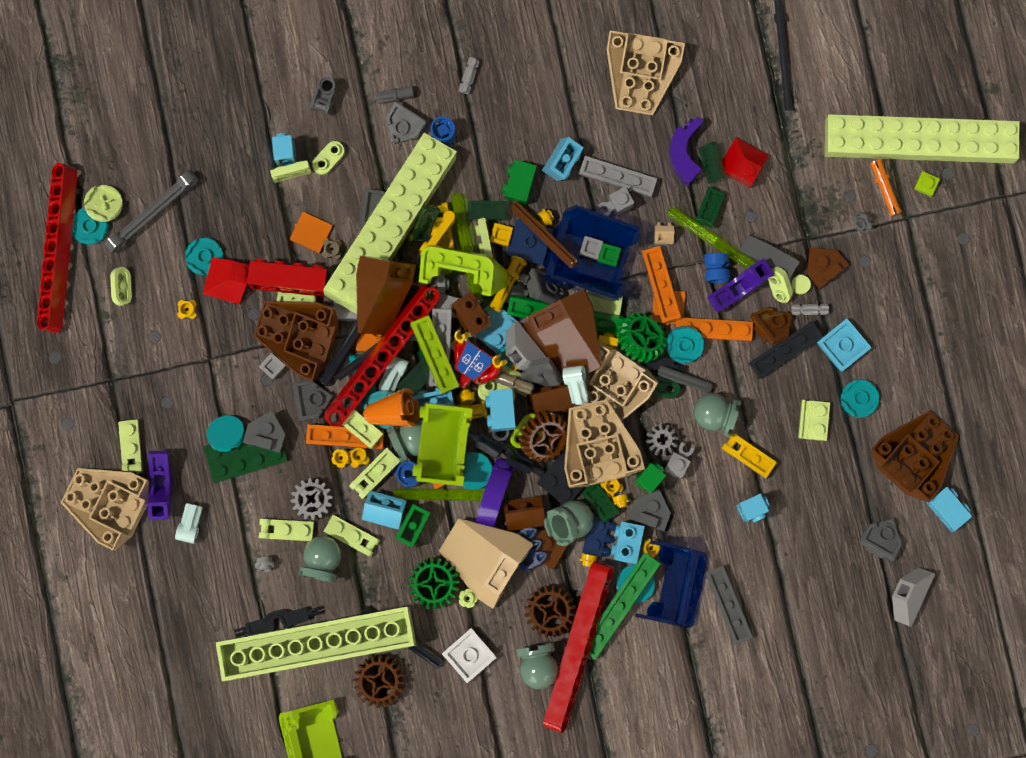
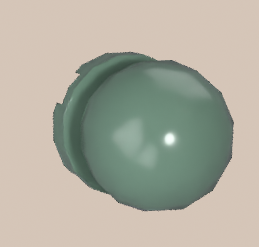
[693,393,741,437]
[386,419,422,464]
[544,500,593,546]
[298,536,341,583]
[516,643,558,690]

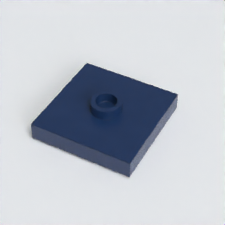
[506,219,553,266]

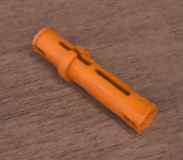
[870,159,902,216]

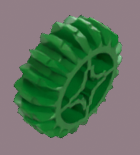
[616,312,668,363]
[407,557,460,610]

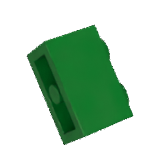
[502,160,537,205]
[632,463,666,493]
[395,504,431,548]

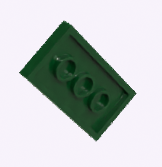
[203,442,288,484]

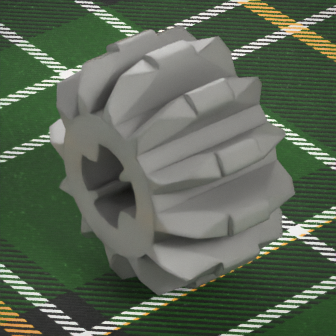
[646,424,679,457]

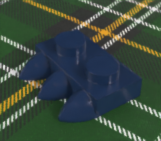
[582,515,617,557]
[516,528,547,572]

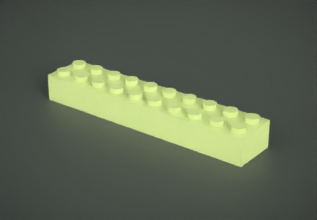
[825,114,1019,164]
[324,133,457,314]
[216,607,417,681]

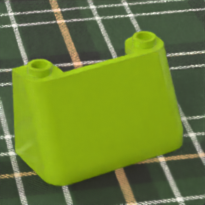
[419,245,508,296]
[412,403,473,486]
[279,699,342,758]

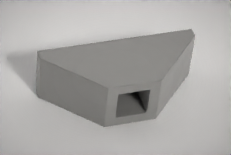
[506,321,547,371]
[892,568,935,627]

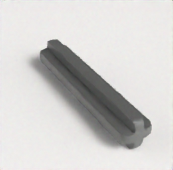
[657,365,712,393]

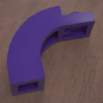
[669,116,703,186]
[707,258,774,313]
[147,450,172,520]
[475,458,514,527]

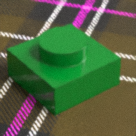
[598,243,621,268]

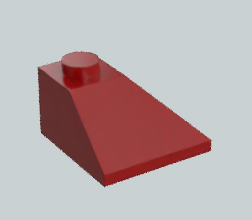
[717,137,769,188]
[202,257,249,304]

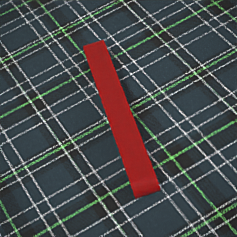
[37,163,77,333]
[324,285,440,427]
[543,561,614,733]

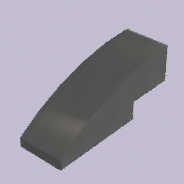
[739,235,800,278]

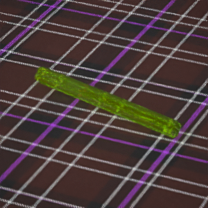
[451,193,483,301]
[667,207,756,269]
[393,489,508,502]

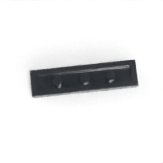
[748,321,823,379]

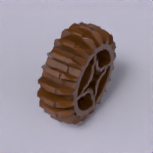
[518,411,568,462]
[524,585,576,637]
[353,655,406,708]

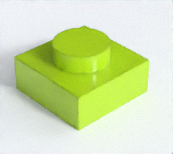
[914,171,940,197]

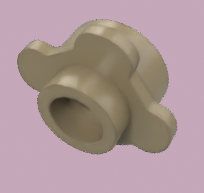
[322,240,342,259]

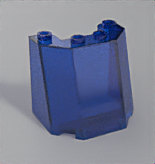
[544,205,640,301]

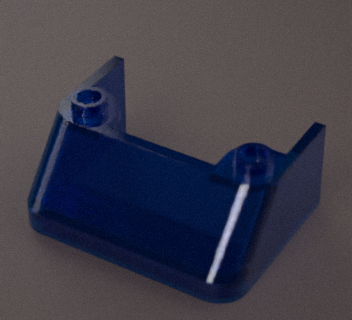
[635,540,707,628]

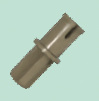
[496,371,534,394]

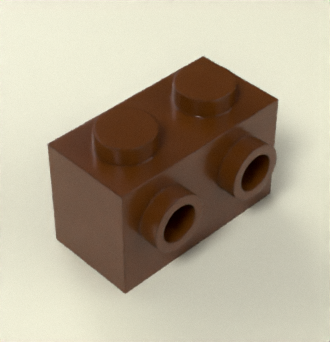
[449,292,491,337]
[530,381,574,415]
[503,496,545,531]

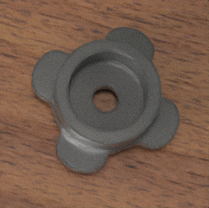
[851,212,873,231]

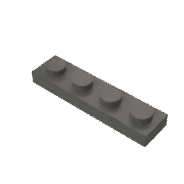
[705,566,753,645]

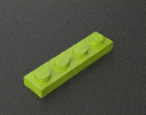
[410,315,459,394]

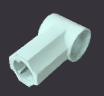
[378,356,409,393]
[563,365,589,405]
[175,503,203,544]

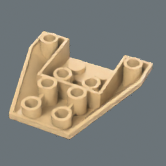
[607,30,685,115]
[574,342,659,421]
[564,399,645,488]
[61,468,149,551]
[439,518,534,609]

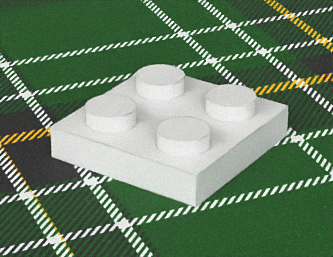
[442,628,497,683]

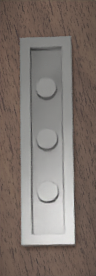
[579,156,657,198]
[429,309,452,386]

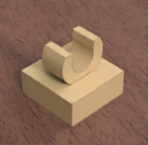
[654,222,674,244]

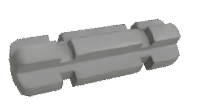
[459,57,479,94]
[791,304,829,315]

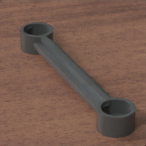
[104,170,198,254]

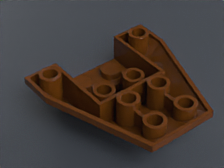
[356,255,416,335]
[519,289,602,376]
[254,301,339,381]
[870,410,959,502]

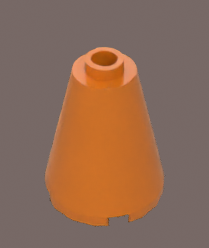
[363,388,420,427]

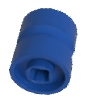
[430,116,456,146]
[704,253,730,283]
[396,461,420,488]

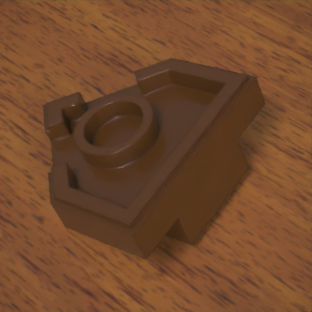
[807,247,849,289]
[750,307,793,346]
[531,529,567,570]

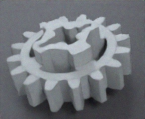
[290,478,333,520]

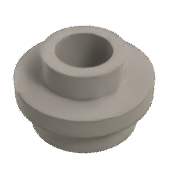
[255,557,274,572]

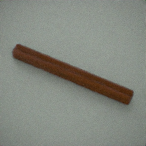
[511,202,578,268]

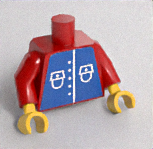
[454,329,507,390]

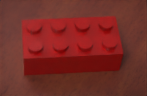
[247,259,330,298]

